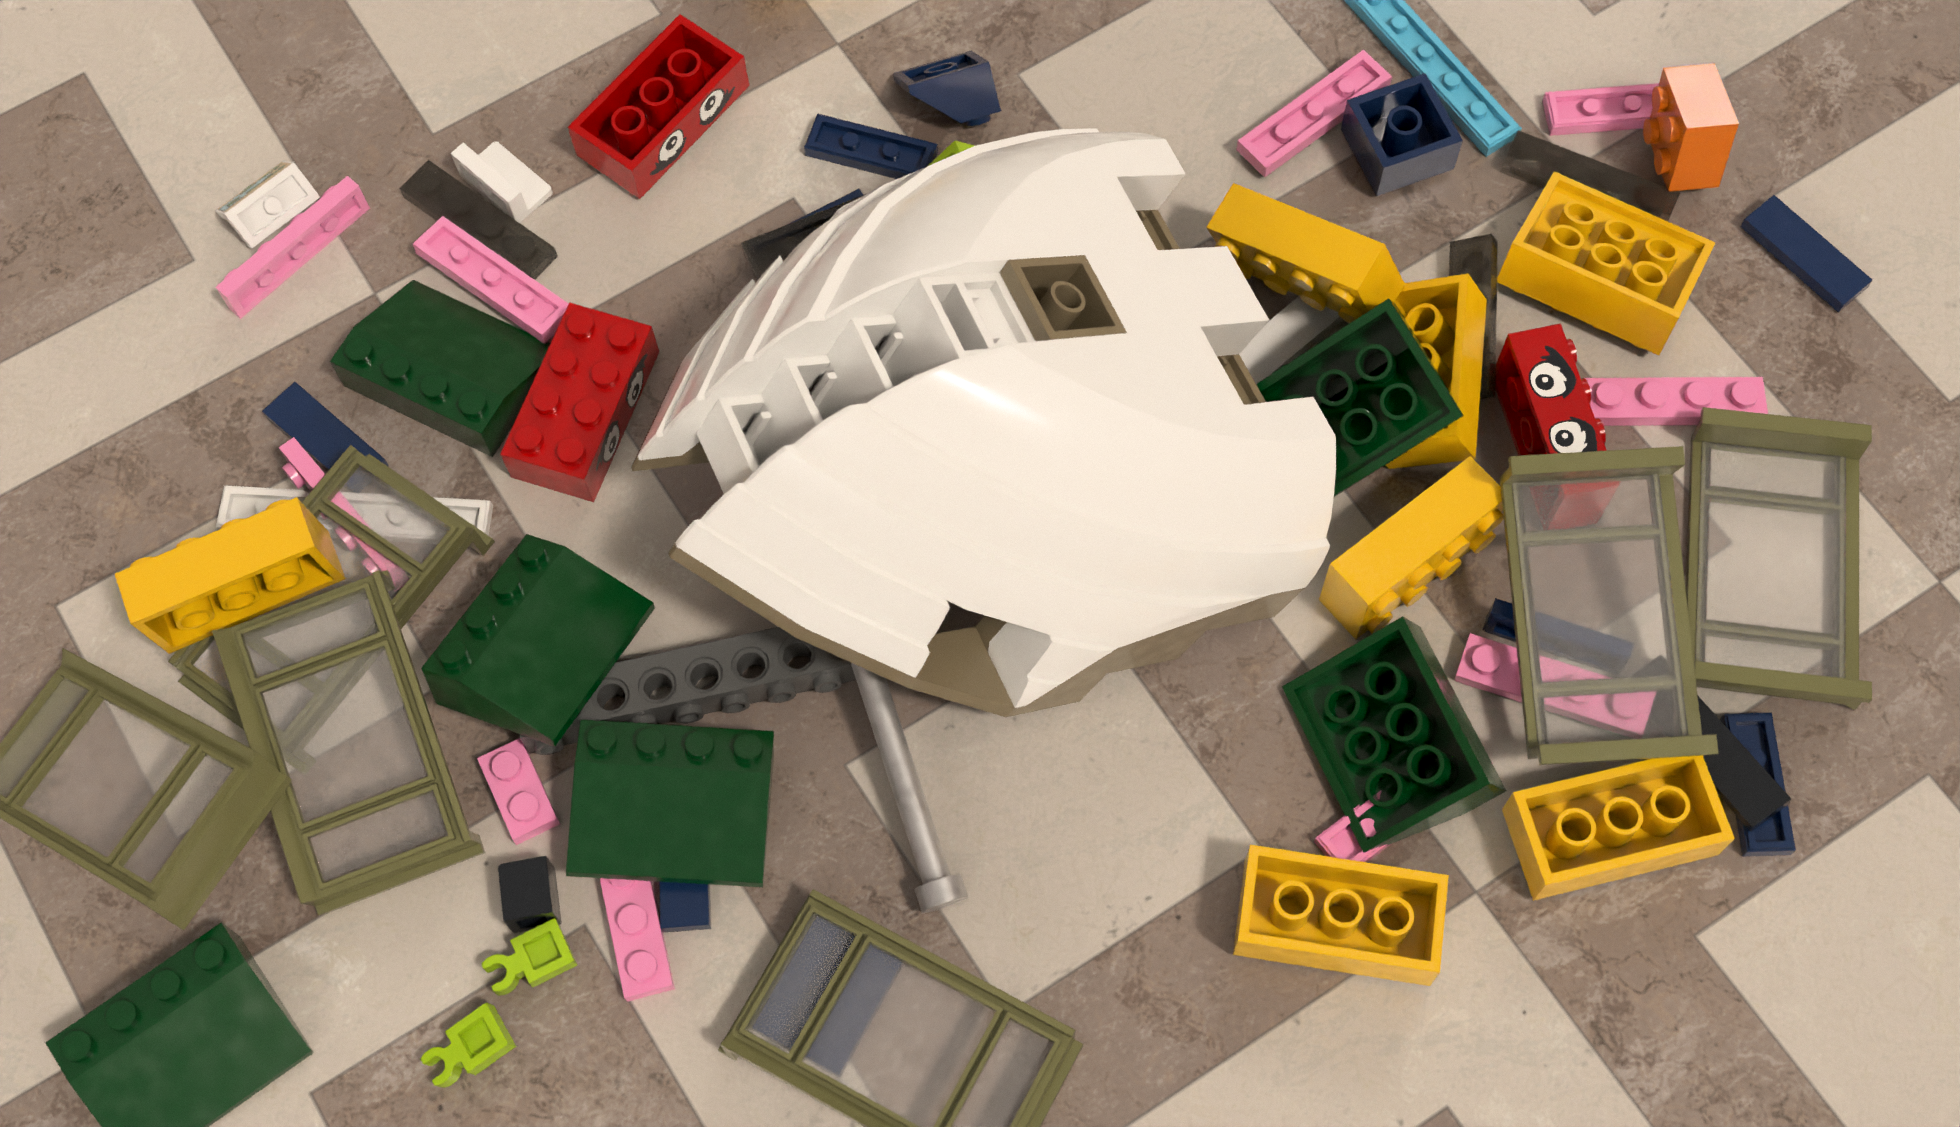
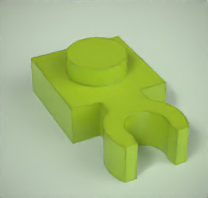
[482,918,578,996]
[420,1003,517,1088]

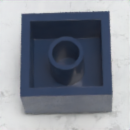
[1341,73,1463,196]

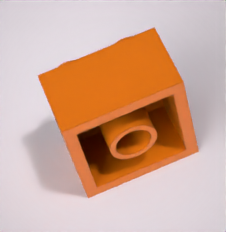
[1643,63,1739,192]

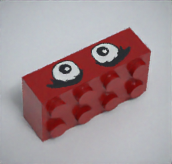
[568,14,750,199]
[500,302,660,502]
[1491,323,1620,531]

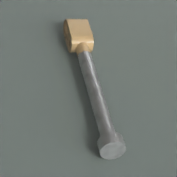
[851,663,968,913]

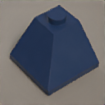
[893,51,1001,126]

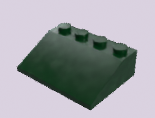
[329,280,551,457]
[1256,298,1464,497]
[421,534,655,746]
[1282,616,1506,853]
[566,720,774,887]
[45,922,314,1127]

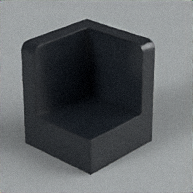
[498,856,562,933]

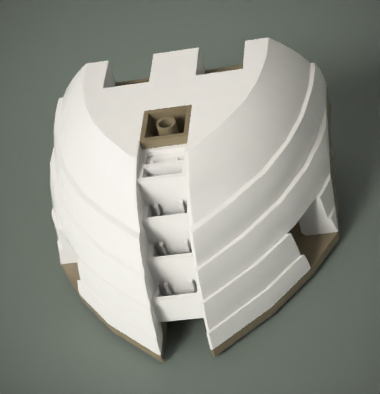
[631,128,1336,717]

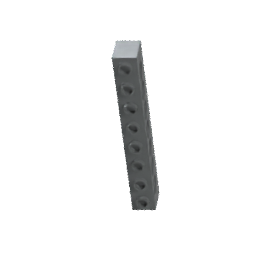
[519,627,856,755]

